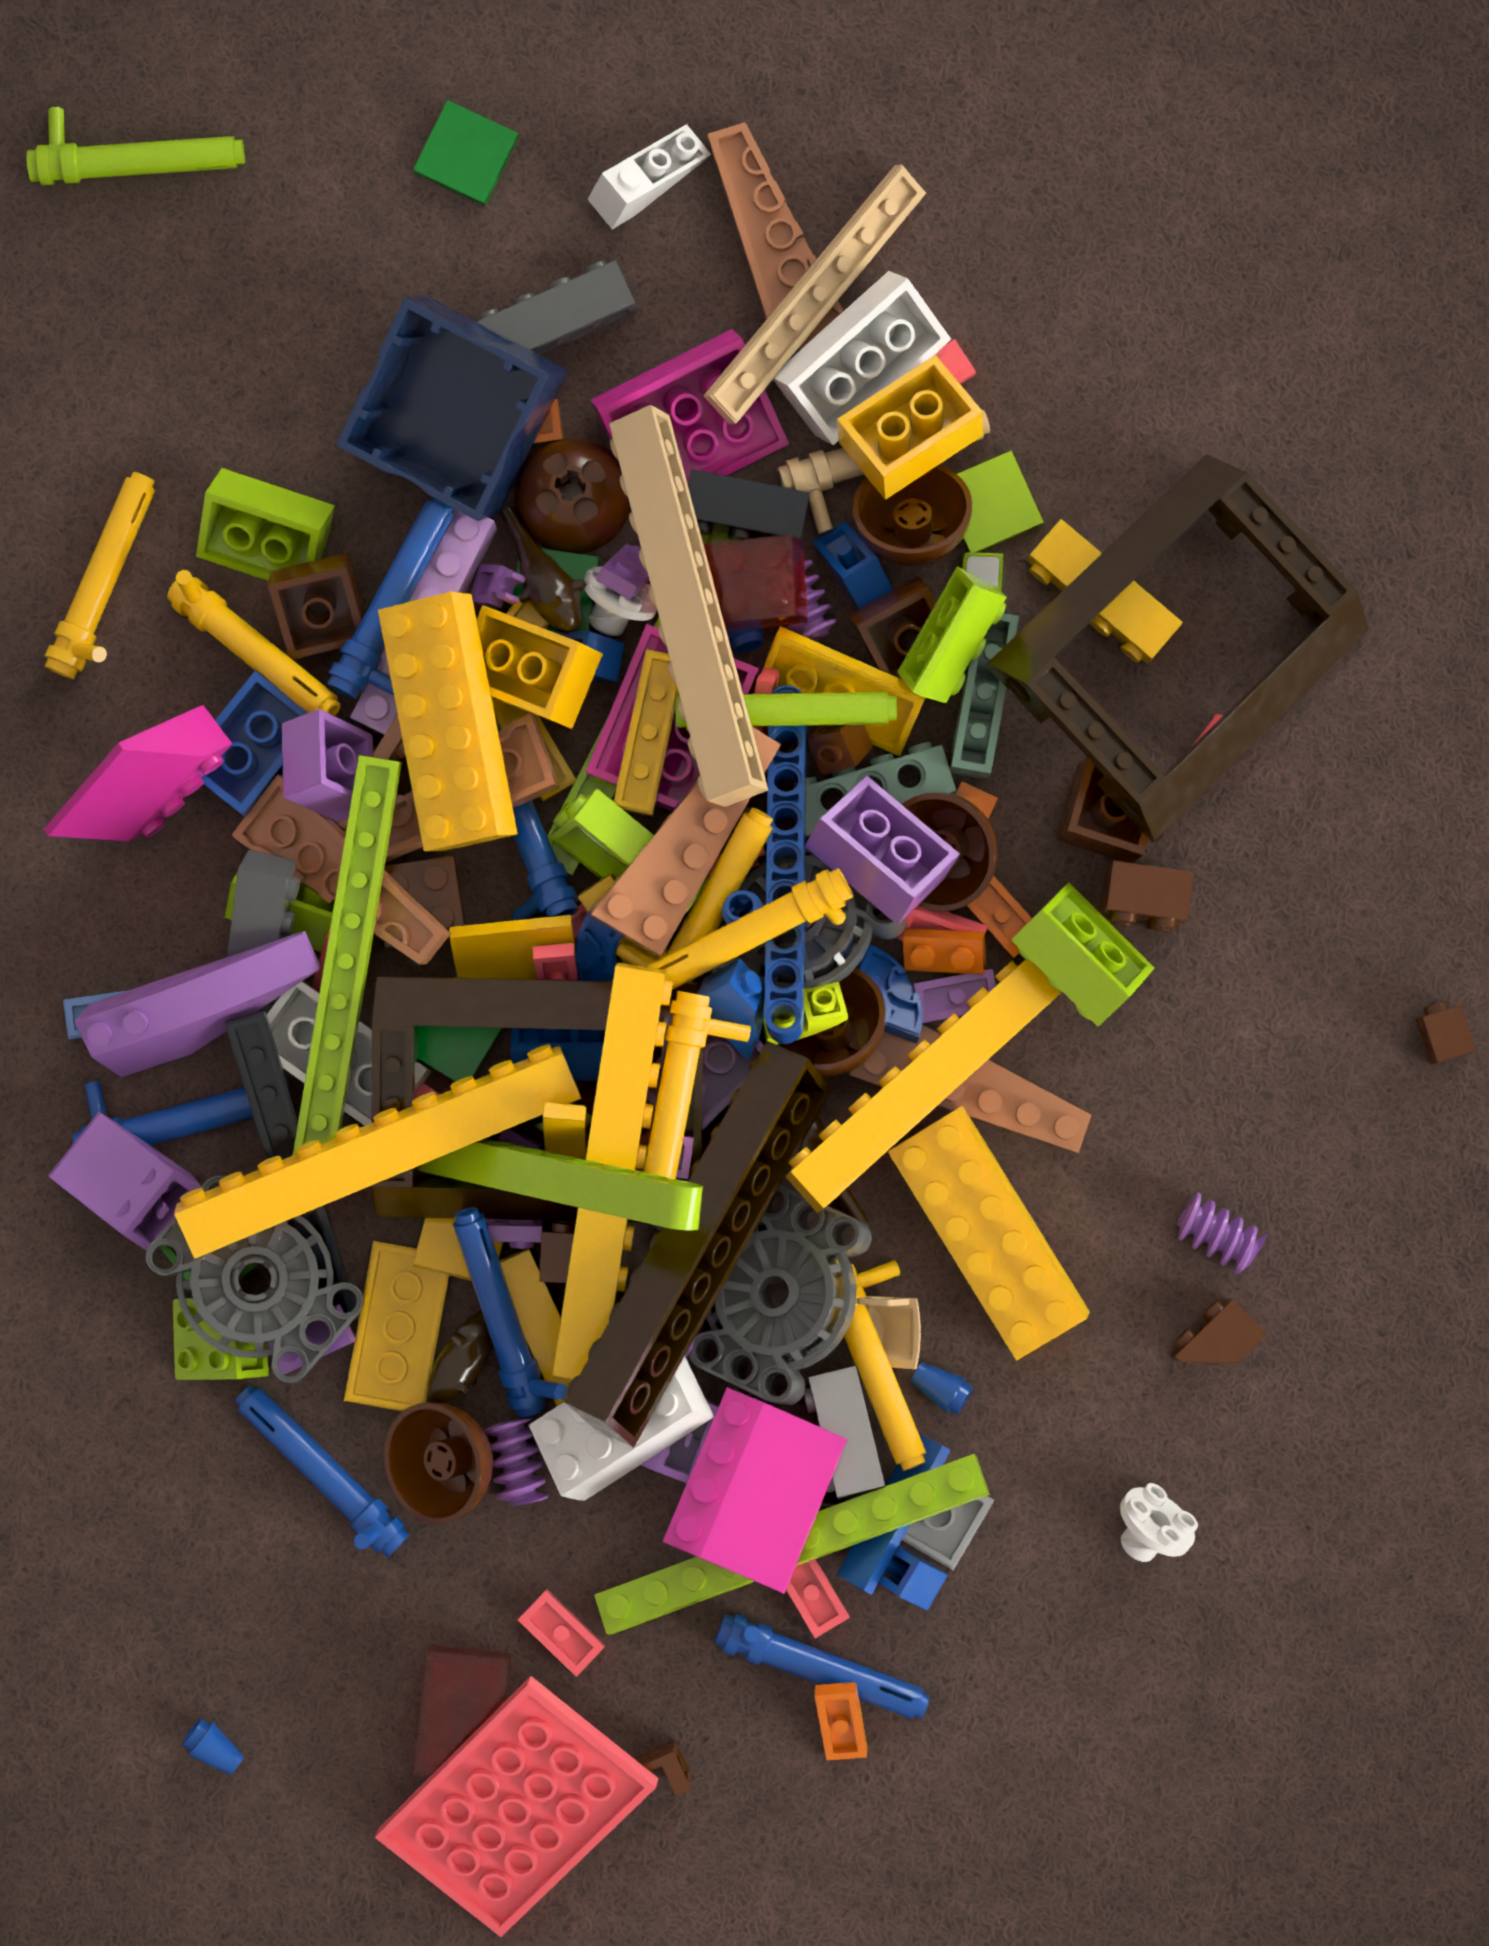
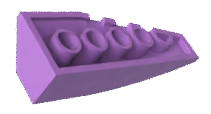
[74,931,321,1077]

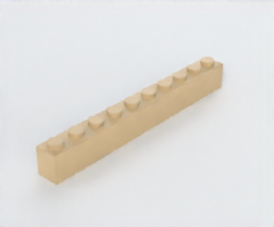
[609,405,768,807]

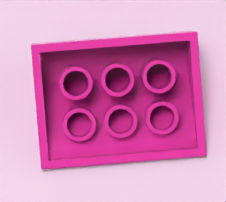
[590,329,789,484]
[586,624,760,812]
[43,705,232,841]
[663,1388,847,1594]

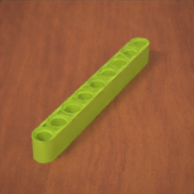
[417,1138,703,1230]

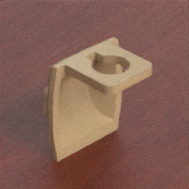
[857,1296,921,1369]

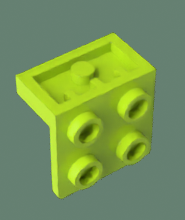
[173,1298,269,1380]

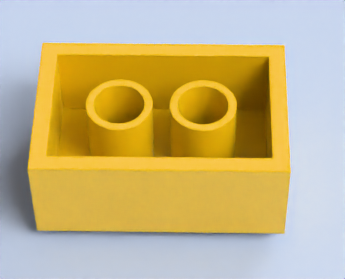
[837,355,983,500]
[477,605,603,729]

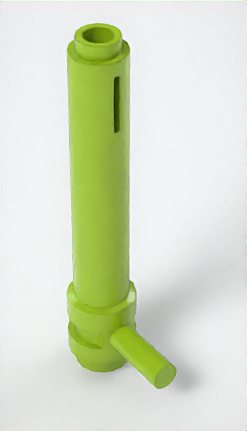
[27,107,245,186]
[675,692,897,731]

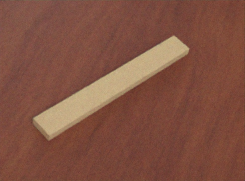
[704,164,926,424]

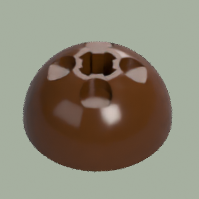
[514,438,631,554]
[852,464,972,566]
[901,792,998,911]
[778,968,886,1077]
[384,1402,493,1524]

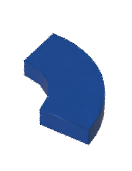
[576,899,623,981]
[858,944,923,1043]

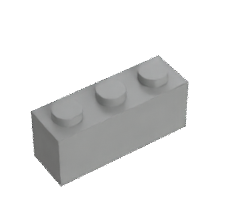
[804,1366,885,1500]

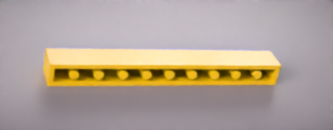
[785,959,1062,1213]
[552,963,673,1379]
[174,1044,581,1259]

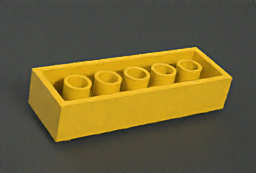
[378,591,518,851]
[888,1106,1090,1361]

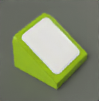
[962,553,1003,590]

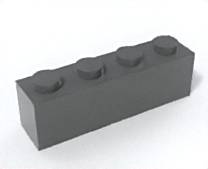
[476,260,636,355]
[227,850,300,1014]

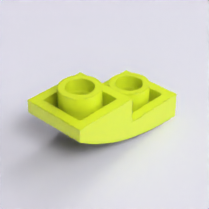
[762,982,848,1045]

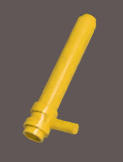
[44,472,156,680]
[167,570,340,716]
[616,808,773,983]
[648,868,853,990]
[643,991,751,1179]
[836,1260,926,1471]

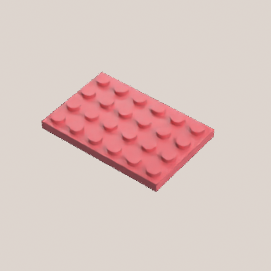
[375,1676,659,1937]

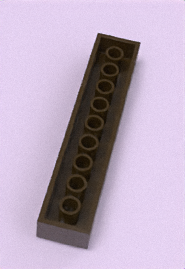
[565,1041,831,1448]

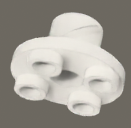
[584,567,657,636]
[1120,1483,1198,1562]

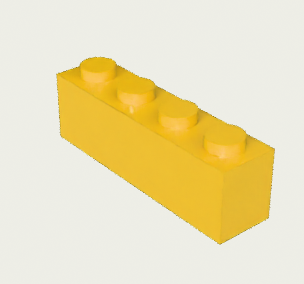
[1027,519,1183,664]

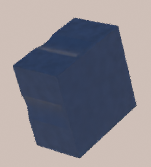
[336,296,569,521]

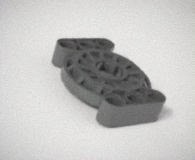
[687,848,906,989]
[145,1175,363,1383]
[689,1185,872,1405]

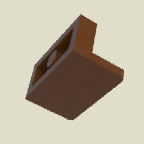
[634,1739,692,1797]

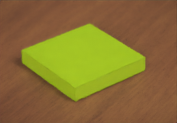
[957,450,1044,553]

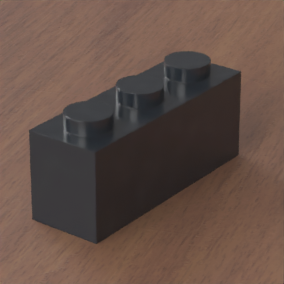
[688,469,810,551]

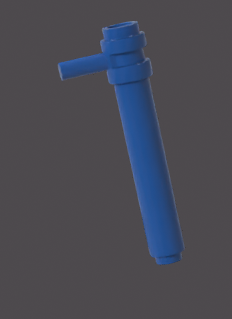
[327,497,454,699]
[496,723,579,920]
[72,1081,254,1146]
[453,1207,567,1417]
[235,1384,410,1558]
[714,1613,930,1719]

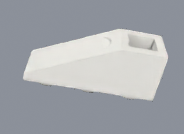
[588,124,711,229]

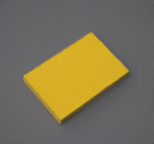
[449,915,579,979]

